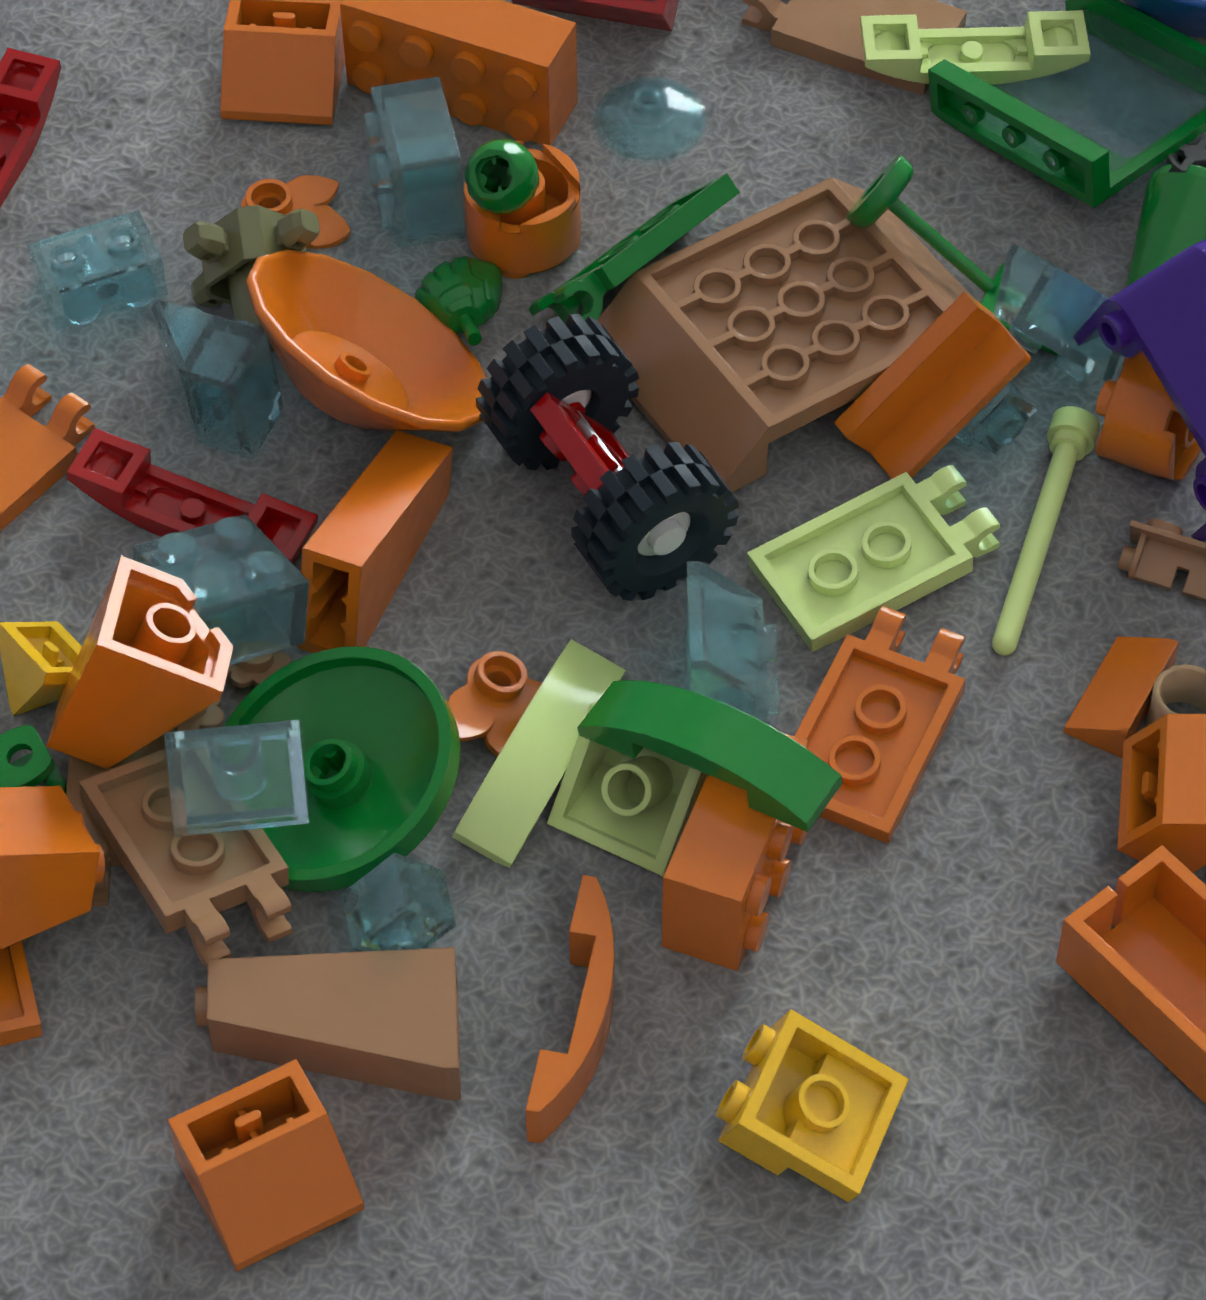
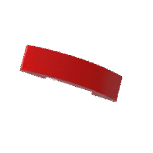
[0,48,61,208]
[66,428,318,568]

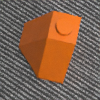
[46,556,233,769]

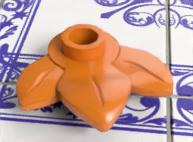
[241,175,351,249]
[448,651,542,757]

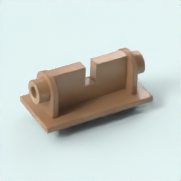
[1118,519,1206,602]

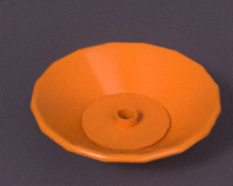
[246,249,486,432]

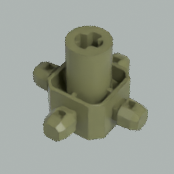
[183,205,320,354]

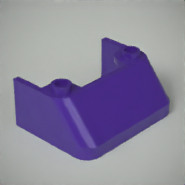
[1073,239,1206,542]

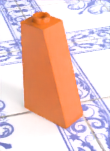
[297,430,453,653]

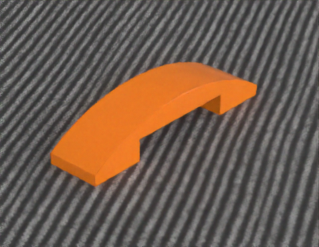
[525,875,615,1144]

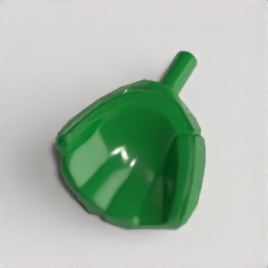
[415,256,502,346]

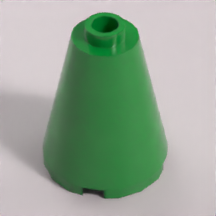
[1125,164,1206,288]

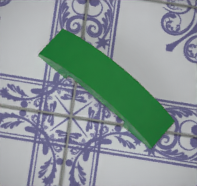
[577,680,842,832]

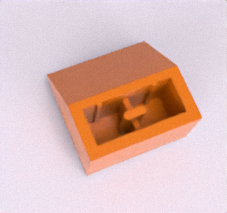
[220,0,345,125]
[1117,714,1206,873]
[167,1059,365,1272]

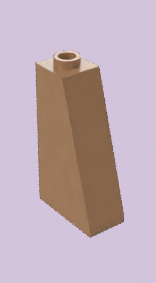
[195,947,461,1100]

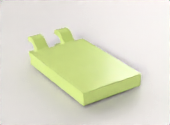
[747,465,1000,652]

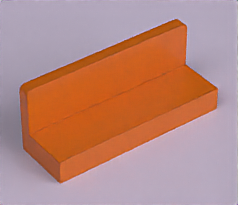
[834,292,1031,479]

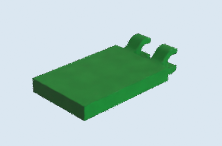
[529,173,740,324]

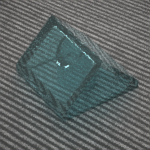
[164,718,309,837]

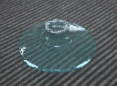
[594,77,707,160]

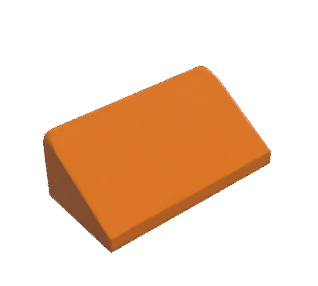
[1063,636,1179,758]

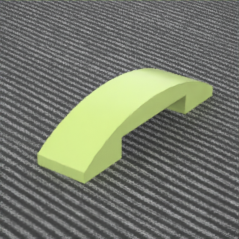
[859,10,1091,85]
[452,639,626,868]

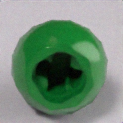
[464,139,540,215]

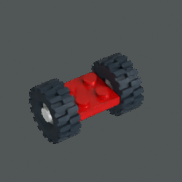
[476,314,739,601]

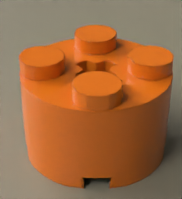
[463,141,581,279]
[1095,352,1202,481]

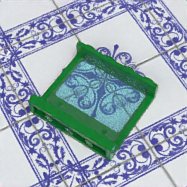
[928,0,1206,208]

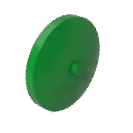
[212,646,460,892]

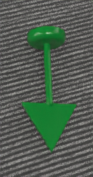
[846,154,1065,356]

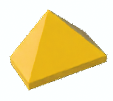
[0,621,82,716]

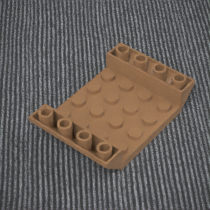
[597,177,973,492]

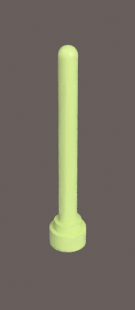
[992,406,1100,656]

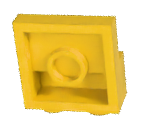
[716,1009,909,1203]

